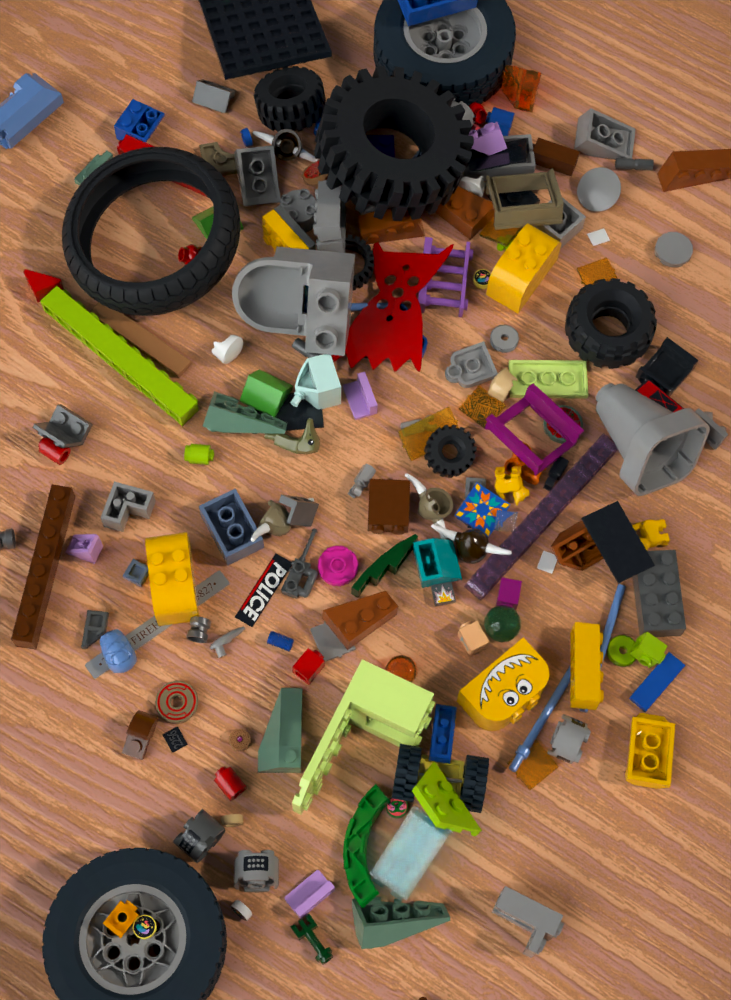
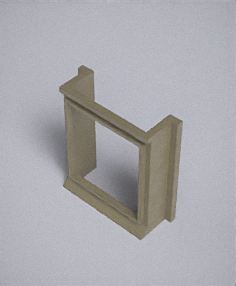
[485,168,564,230]

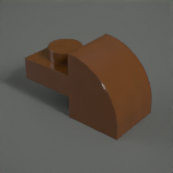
[122,710,159,760]

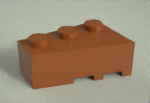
[358,209,425,244]
[322,591,399,650]

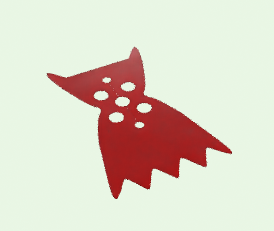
[332,242,454,372]

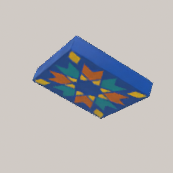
[454,482,511,538]

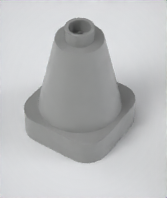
[596,383,710,496]

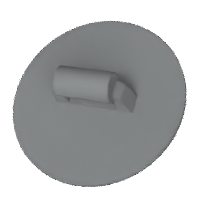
[577,167,621,212]

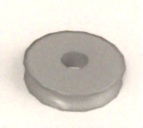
[490,325,519,353]

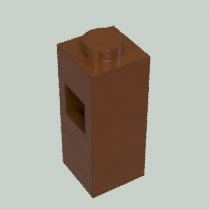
[532,137,580,177]

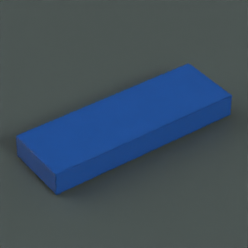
[629,652,686,712]
[429,704,457,764]

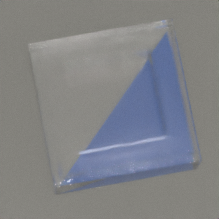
[494,510,518,532]

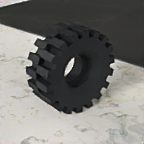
[424,425,477,478]

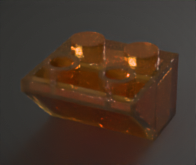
[502,65,542,113]

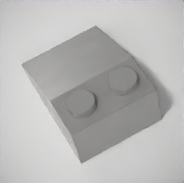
[574,108,636,160]
[234,145,281,206]

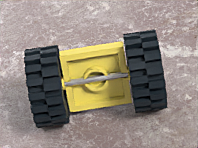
[392,744,489,813]

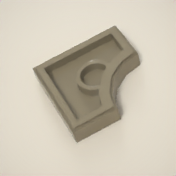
[199,142,237,176]

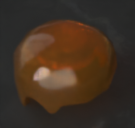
[385,655,418,683]

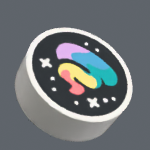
[230,900,252,921]

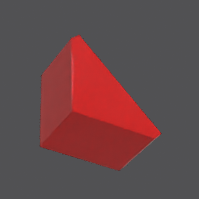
[24,269,64,302]

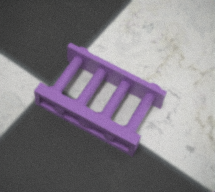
[418,237,473,317]

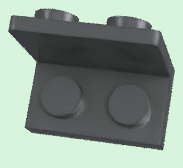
[33,404,93,448]

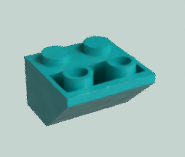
[413,538,462,588]

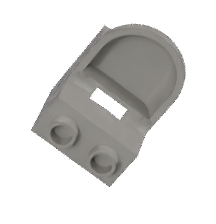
[232,246,355,356]

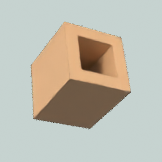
[458,620,490,657]

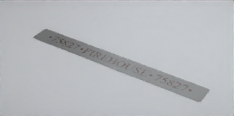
[85,571,230,679]

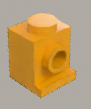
[103,900,138,938]

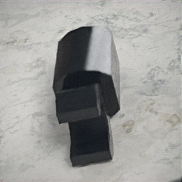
[543,457,569,491]

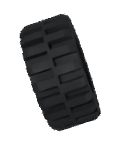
[254,66,326,132]

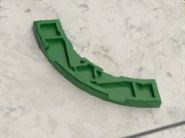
[343,784,391,908]

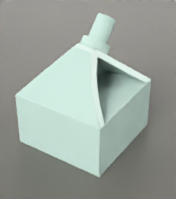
[290,354,341,409]

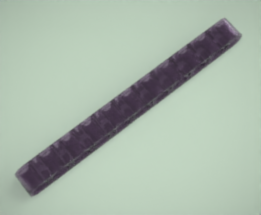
[464,434,618,601]

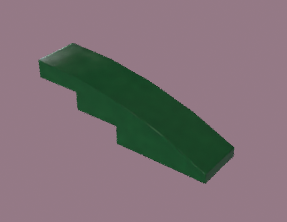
[351,534,418,598]

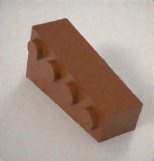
[657,149,731,192]
[435,186,494,240]

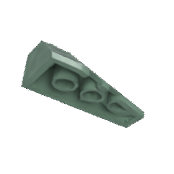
[203,391,287,434]
[352,897,450,949]

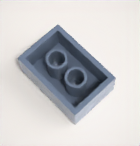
[199,489,264,565]

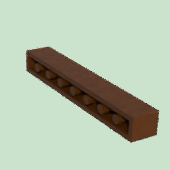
[11,484,76,650]

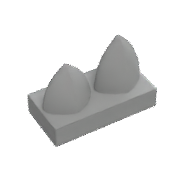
[695,408,729,450]

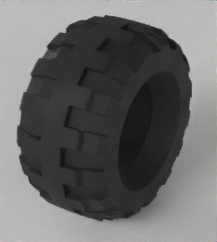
[565,278,657,369]

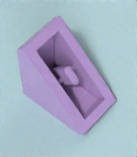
[65,534,103,564]

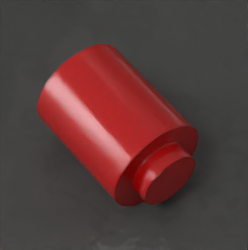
[38,437,71,465]
[214,766,247,801]

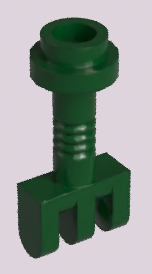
[290,913,333,965]

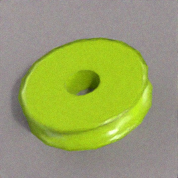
[607,635,636,667]

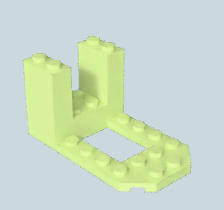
[292,659,436,815]

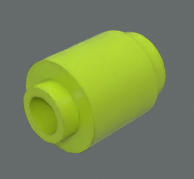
[184,443,214,465]

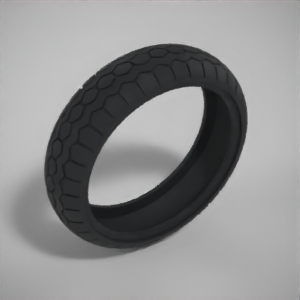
[62,147,240,316]

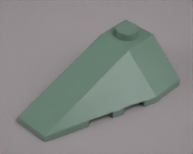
[258,688,302,773]

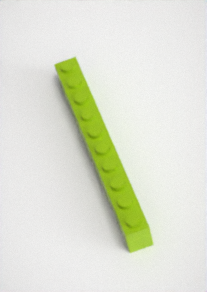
[40,286,199,426]

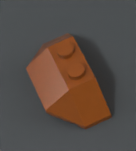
[551,520,604,571]

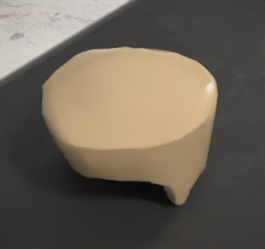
[488,368,518,402]

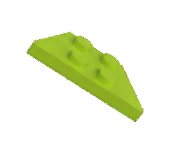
[412,762,482,836]

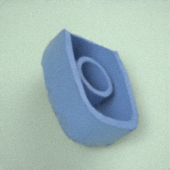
[100,629,137,673]

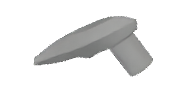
[210,626,245,658]

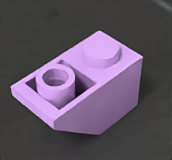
[469,122,507,155]

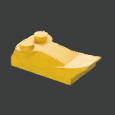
[625,713,675,789]

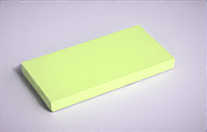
[508,360,589,399]

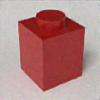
[292,648,325,685]

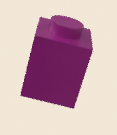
[496,577,522,612]

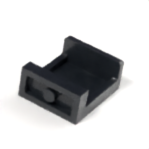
[636,337,698,396]

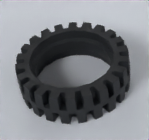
[345,234,374,291]

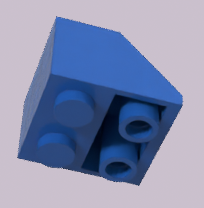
[114,99,165,142]

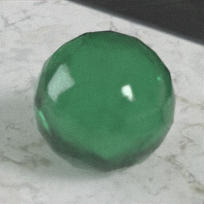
[484,605,521,643]

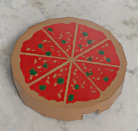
[302,160,329,185]

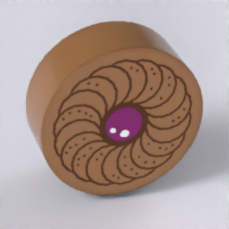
[229,729,251,752]

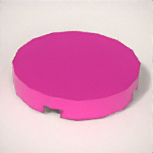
[318,546,358,586]

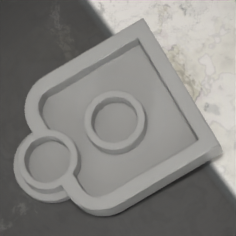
[445,341,498,388]

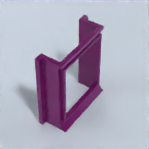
[485,383,584,476]

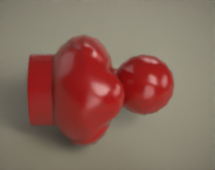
[469,102,487,124]
[178,244,202,265]

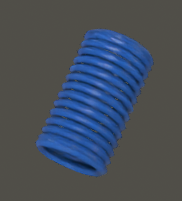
[267,631,294,652]

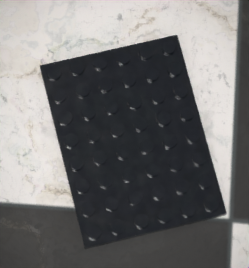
[198,0,332,80]

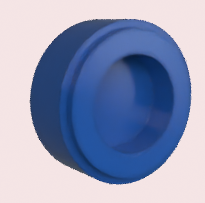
[240,128,253,147]

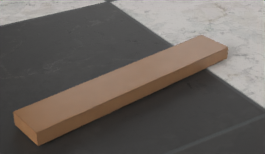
[89,302,192,378]

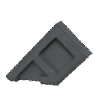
[81,610,109,649]

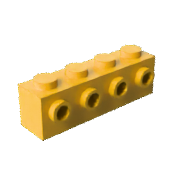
[570,622,604,710]

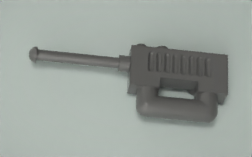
[281,528,318,599]

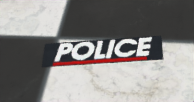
[235,554,292,627]

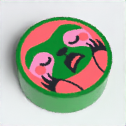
[386,797,408,819]

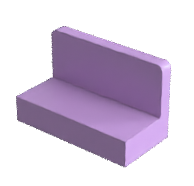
[343,371,378,420]
[285,870,335,919]

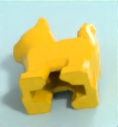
[495,466,530,506]
[632,519,670,551]

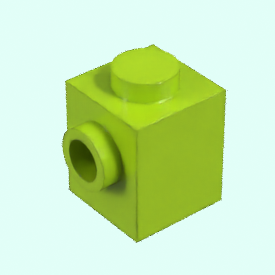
[629,632,667,668]

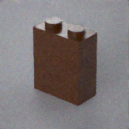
[368,479,410,535]

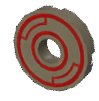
[155,681,199,724]

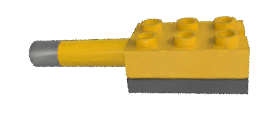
[262,205,316,252]

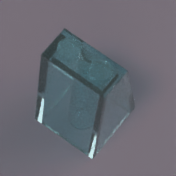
[370,806,453,901]

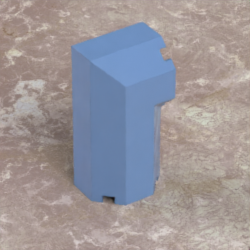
[0,73,64,149]

